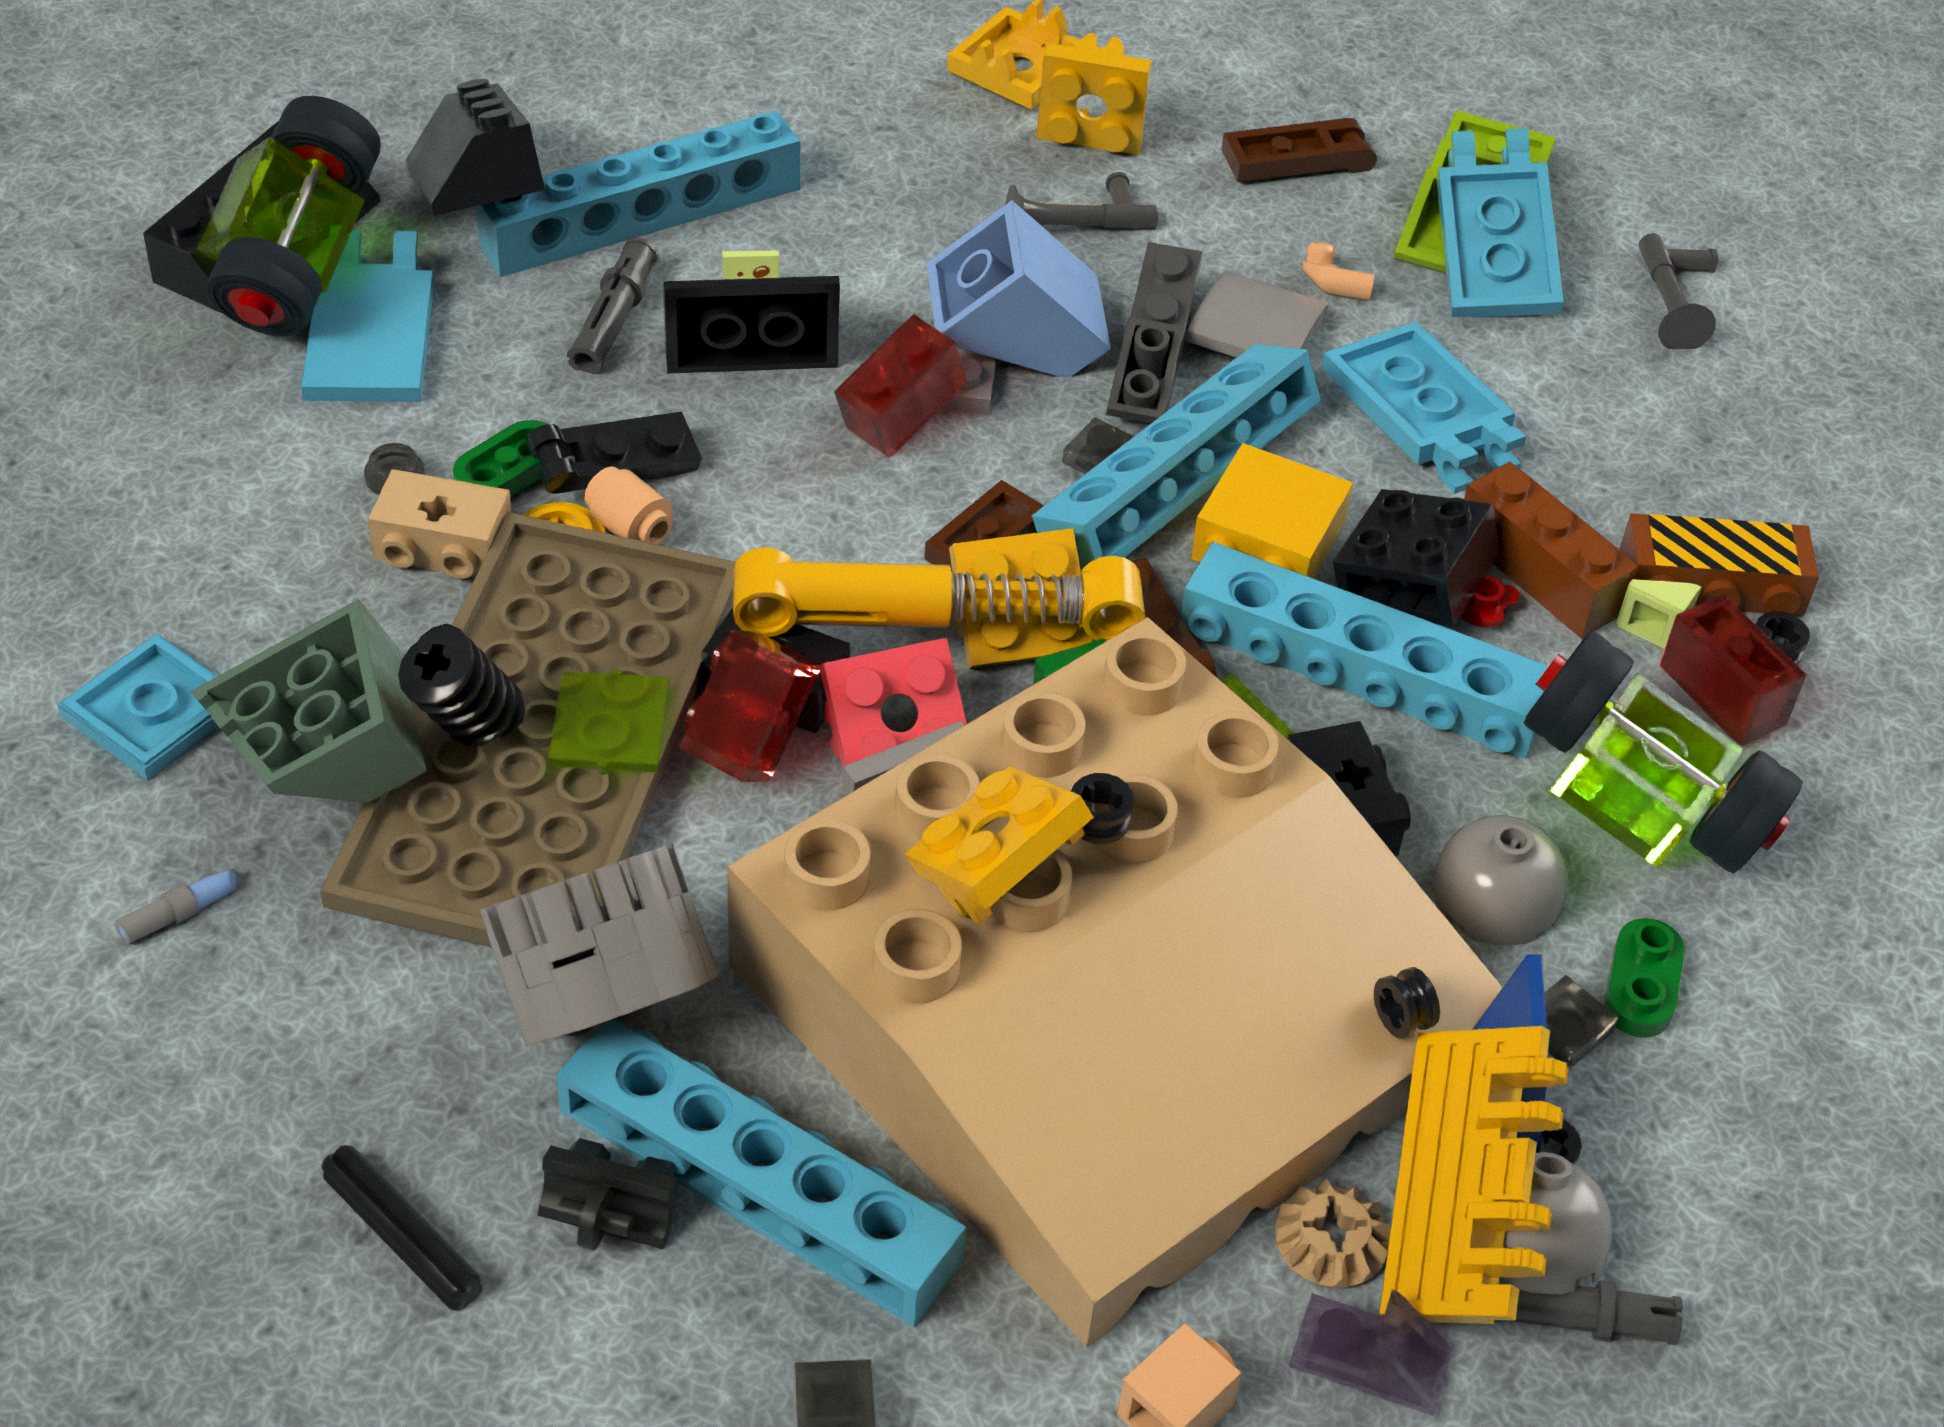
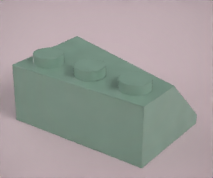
[190,599,426,803]

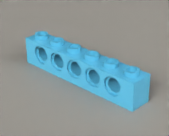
[476,110,800,277]
[1032,344,1321,571]
[1180,542,1548,759]
[556,1018,967,1327]

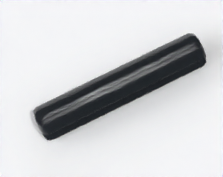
[321,1145,482,1311]

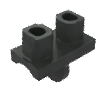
[538,1138,676,1250]

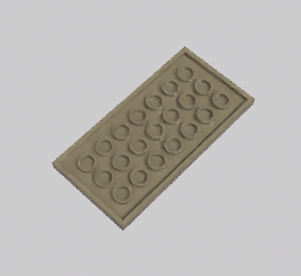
[320,512,735,947]

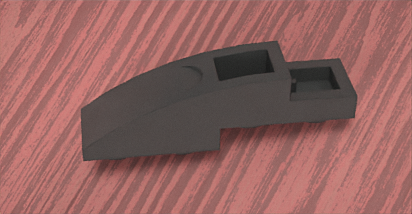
[1106,242,1203,423]

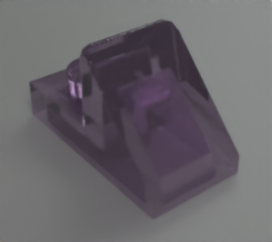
[1289,1290,1453,1416]

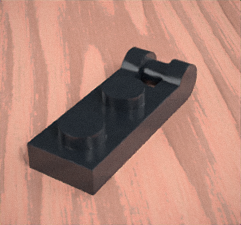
[526,412,702,494]

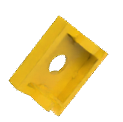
[947,0,1079,110]
[1036,33,1152,156]
[949,528,1092,669]
[904,766,1094,925]

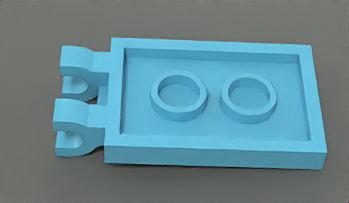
[1437,128,1564,317]
[301,230,435,402]
[1322,321,1526,494]

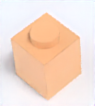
[1117,1323,1242,1427]

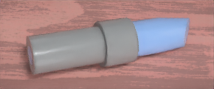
[116,869,237,944]

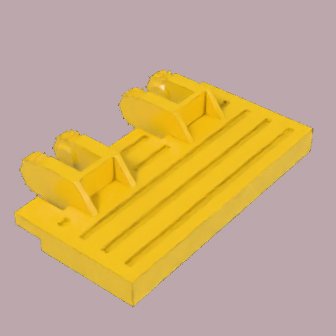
[1379,1026,1569,1324]

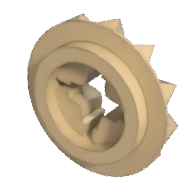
[1274,1178,1391,1288]

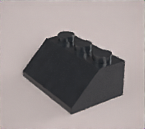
[663,276,840,374]

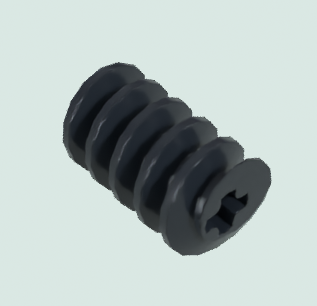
[398,623,526,747]

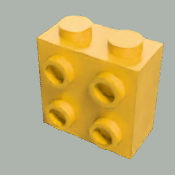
[1191,443,1353,579]

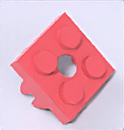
[819,637,967,770]

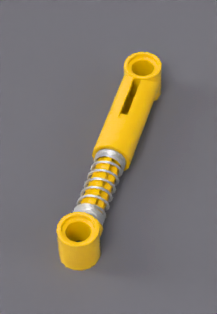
[733,547,1145,641]

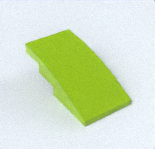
[1394,110,1556,273]

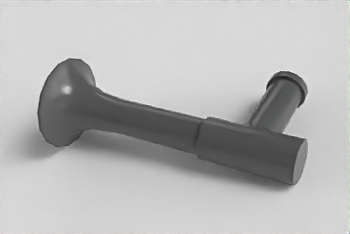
[1005,172,1158,229]
[1639,233,1718,349]

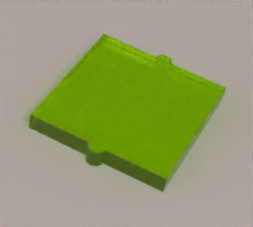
[548,669,670,775]

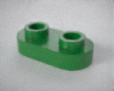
[453,420,547,498]
[1604,918,1685,1038]

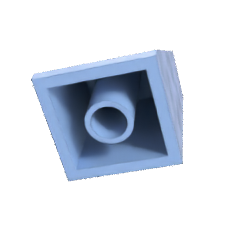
[926,200,1111,377]

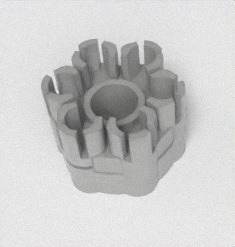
[479,843,719,1046]

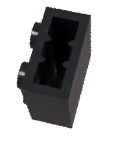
[1332,489,1500,627]

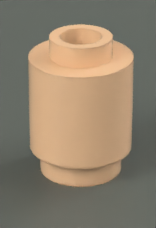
[584,467,673,545]

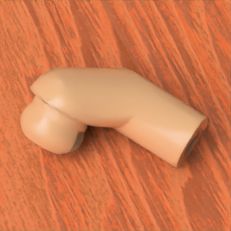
[1302,242,1374,301]

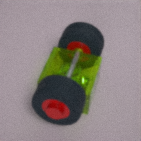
[197,96,381,336]
[1523,631,1803,873]

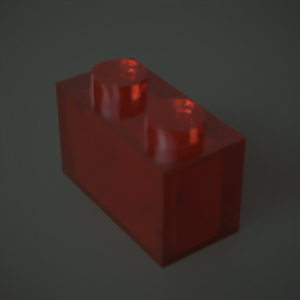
[834,314,967,458]
[1659,594,1807,747]
[679,630,822,782]

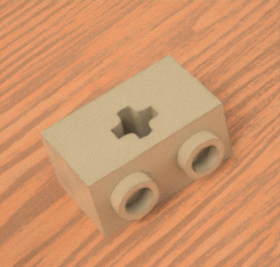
[368,469,512,579]

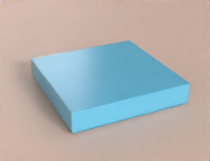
[57,633,219,781]

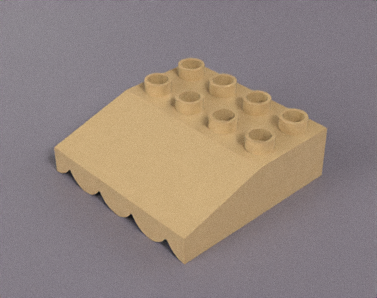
[727,617,1503,1347]

